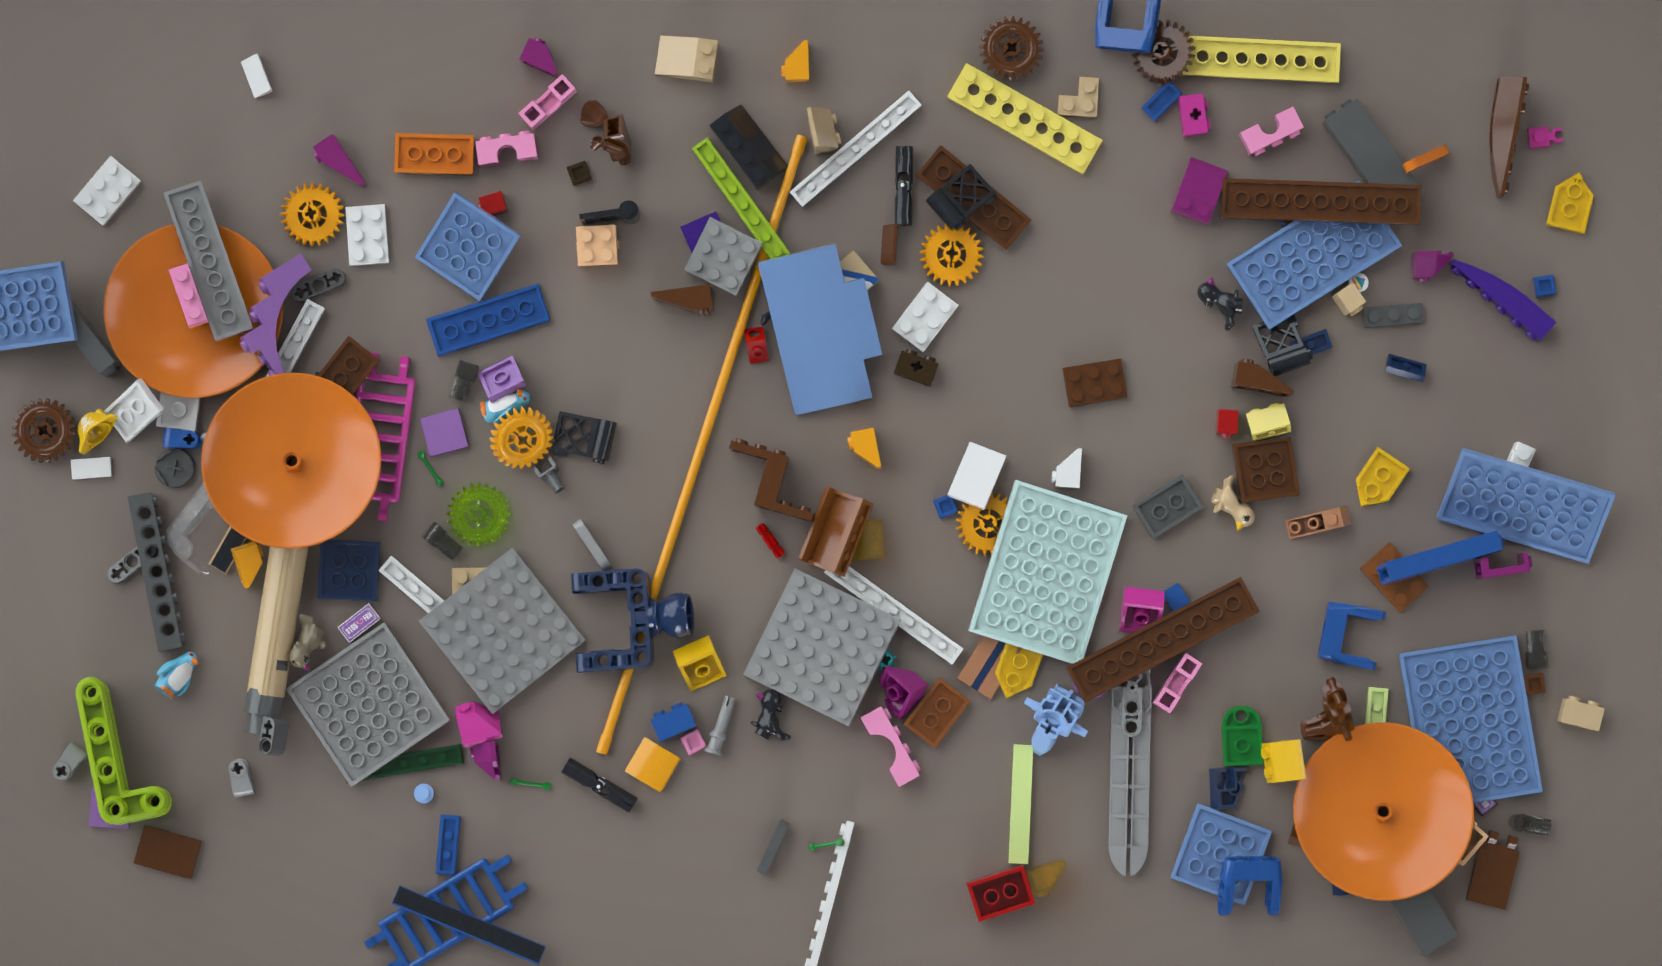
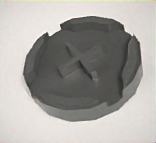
[155,449,195,488]

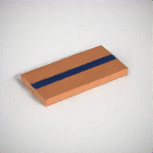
[957,636,1022,699]

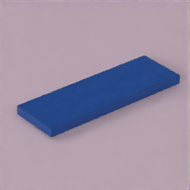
[426,283,551,357]

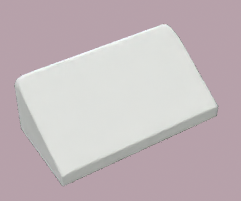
[241,53,273,98]

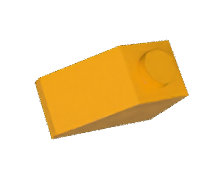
[781,40,809,83]
[231,542,264,589]

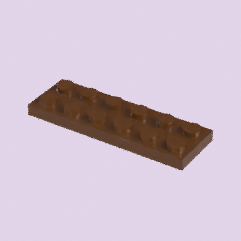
[916,145,1031,250]

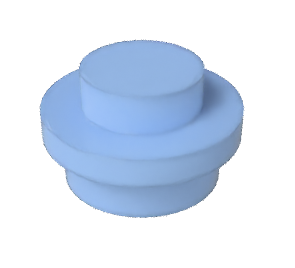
[414,784,434,803]

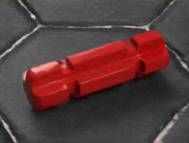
[756,523,785,559]

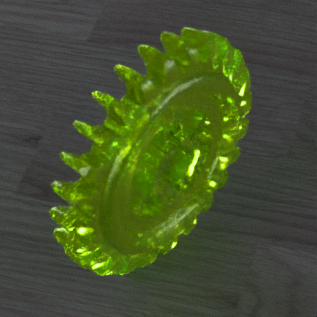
[446,482,511,547]

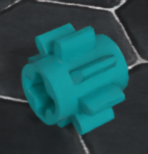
[879,648,897,671]

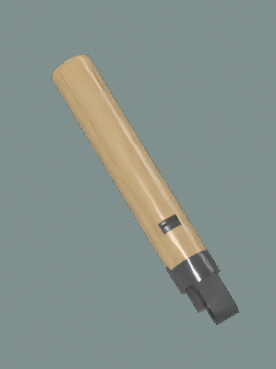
[244,547,308,756]

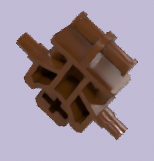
[1300,677,1355,742]

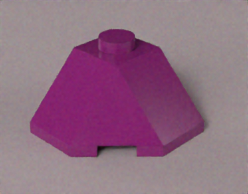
[1411,251,1454,282]
[879,666,928,720]
[470,741,502,781]

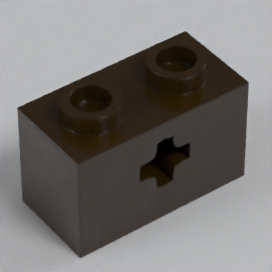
[894,349,939,387]

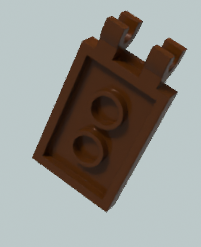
[1466,830,1520,910]

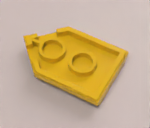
[1546,172,1594,234]
[1355,447,1410,506]
[995,643,1043,698]

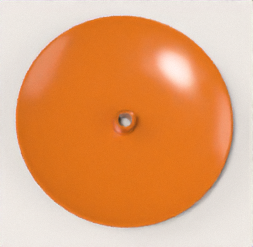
[103,224,283,398]
[201,373,381,549]
[1293,722,1474,901]

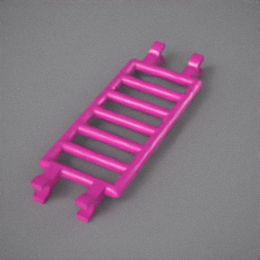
[354,352,416,522]

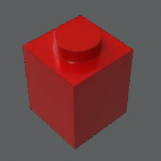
[477,191,508,216]
[1216,409,1239,438]

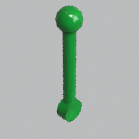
[417,451,444,486]
[510,778,551,790]
[809,838,845,851]

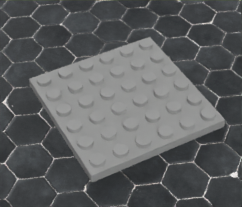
[418,548,586,714]
[743,568,901,727]
[286,622,450,787]

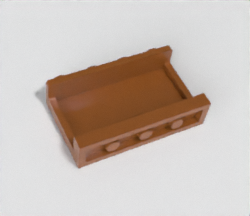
[799,486,874,577]

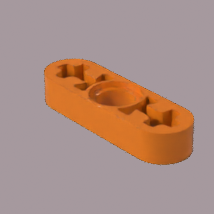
[1402,144,1450,173]

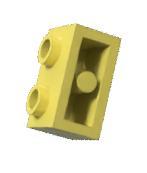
[1246,403,1291,441]

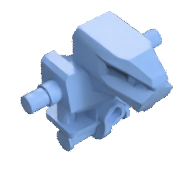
[1024,684,1088,756]

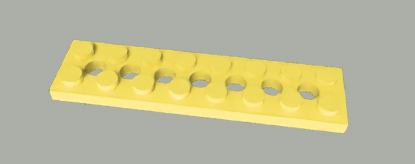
[1182,36,1341,83]
[947,63,1103,175]

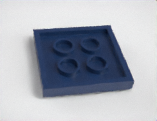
[317,540,381,601]

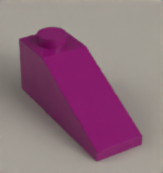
[313,134,367,187]

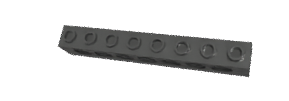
[128,492,185,652]

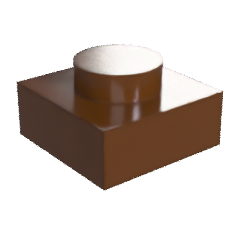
[1523,673,1546,695]

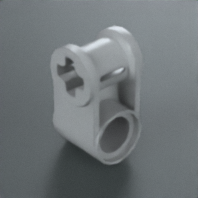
[52,742,88,780]
[228,758,255,798]

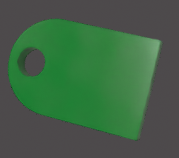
[1221,706,1263,766]

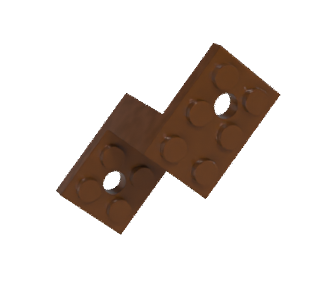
[729,438,814,522]

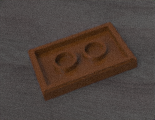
[134,825,202,879]

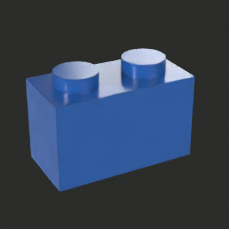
[651,702,697,741]

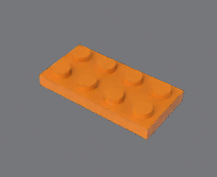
[394,133,475,175]

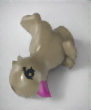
[289,614,326,670]

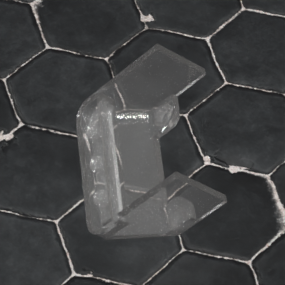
[164,483,216,575]

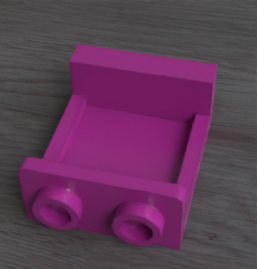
[1474,552,1532,579]

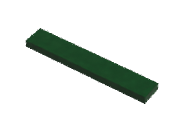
[346,744,464,783]

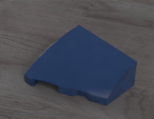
[1209,766,1250,810]

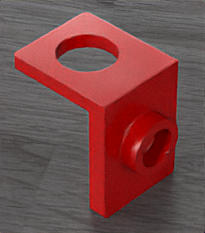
[744,326,769,364]

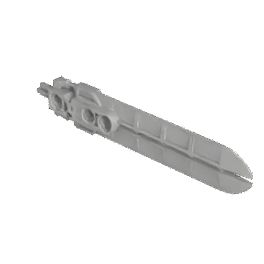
[1109,669,1152,876]

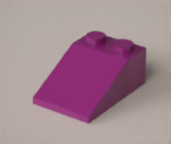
[1170,157,1228,226]

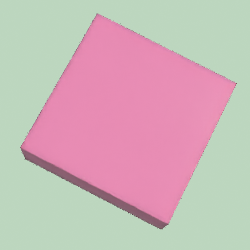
[680,729,707,755]

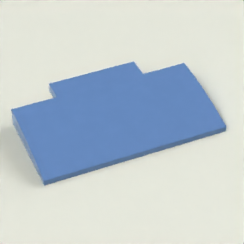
[758,243,882,415]

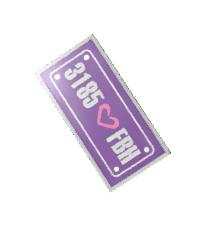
[337,603,381,643]

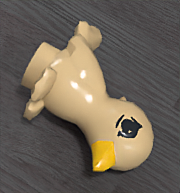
[1211,475,1255,531]

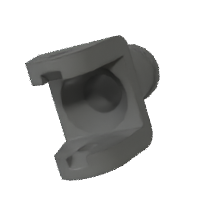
[532,455,565,494]

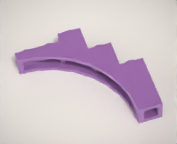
[240,254,311,376]

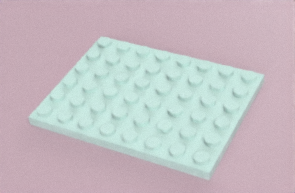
[968,480,1128,664]

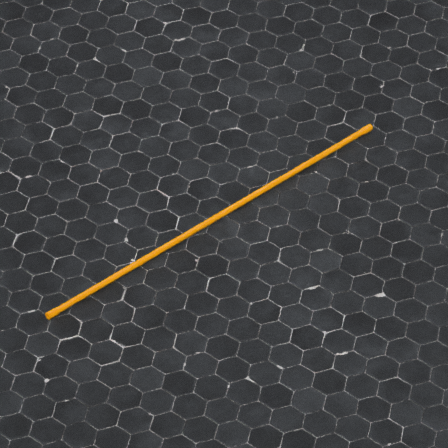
[596,135,808,755]

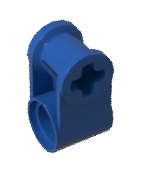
[162,428,202,449]

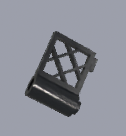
[926,164,996,231]
[579,200,640,224]
[1252,315,1313,377]
[551,411,617,464]

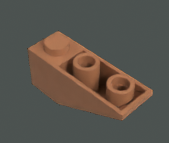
[1285,505,1352,539]

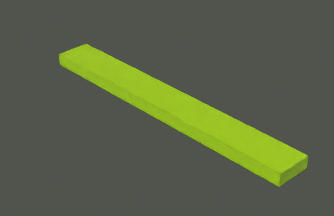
[692,137,791,259]

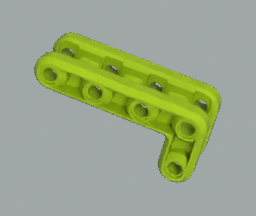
[76,677,172,825]

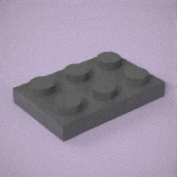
[1132,474,1204,539]

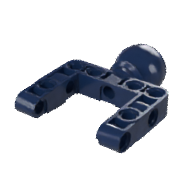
[571,568,694,673]

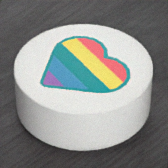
[1348,273,1369,293]

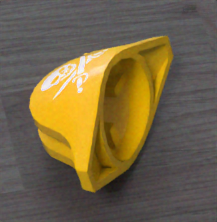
[78,409,118,454]

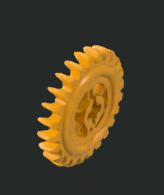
[280,182,345,247]
[919,224,984,287]
[489,407,554,469]
[956,492,1008,556]

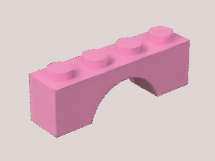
[860,706,921,787]

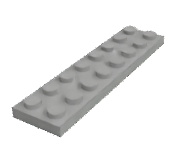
[163,180,253,342]

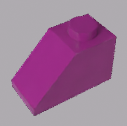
[519,37,558,78]

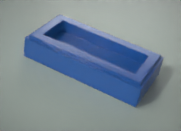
[1141,80,1183,122]

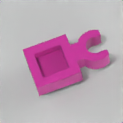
[1527,126,1563,149]

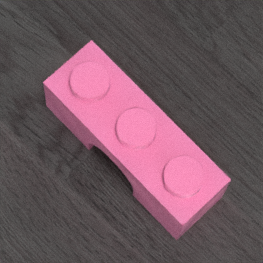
[519,74,577,131]
[1239,107,1304,157]
[475,131,539,167]
[169,263,208,328]
[1152,653,1202,713]

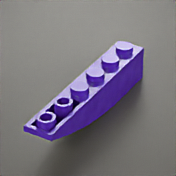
[1449,259,1556,342]

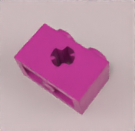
[1178,93,1211,138]

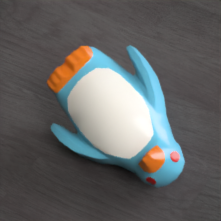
[480,389,530,424]
[154,652,199,699]

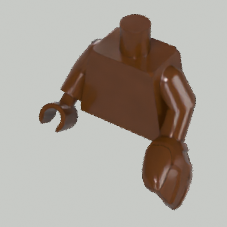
[580,100,631,165]

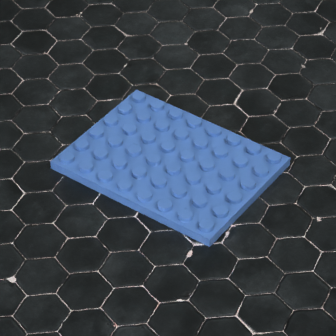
[1398,635,1543,803]

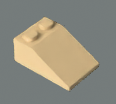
[655,35,719,83]
[807,107,841,155]

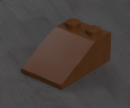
[651,284,714,316]
[1231,359,1294,397]

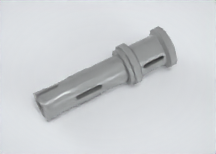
[704,695,737,756]

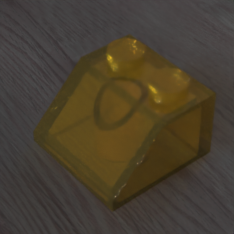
[851,519,885,562]
[1025,858,1066,898]

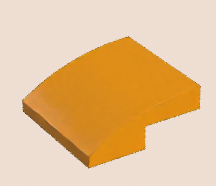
[625,737,681,792]

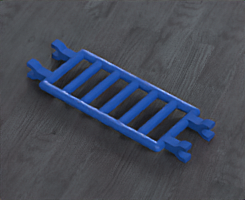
[364,855,528,966]

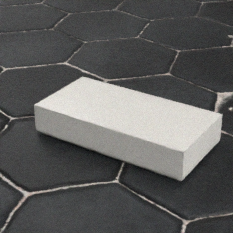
[71,457,113,480]

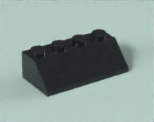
[709,105,788,190]

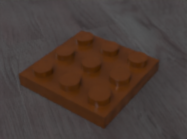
[1232,436,1300,503]

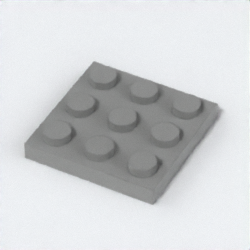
[684,217,763,296]

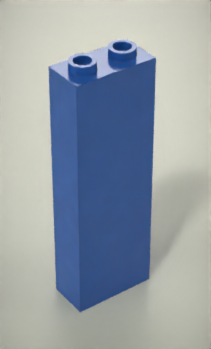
[1376,531,1503,586]

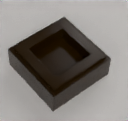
[566,161,592,186]

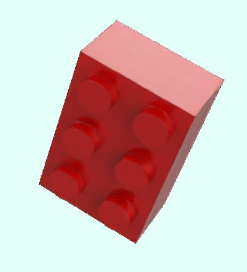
[966,865,1036,922]

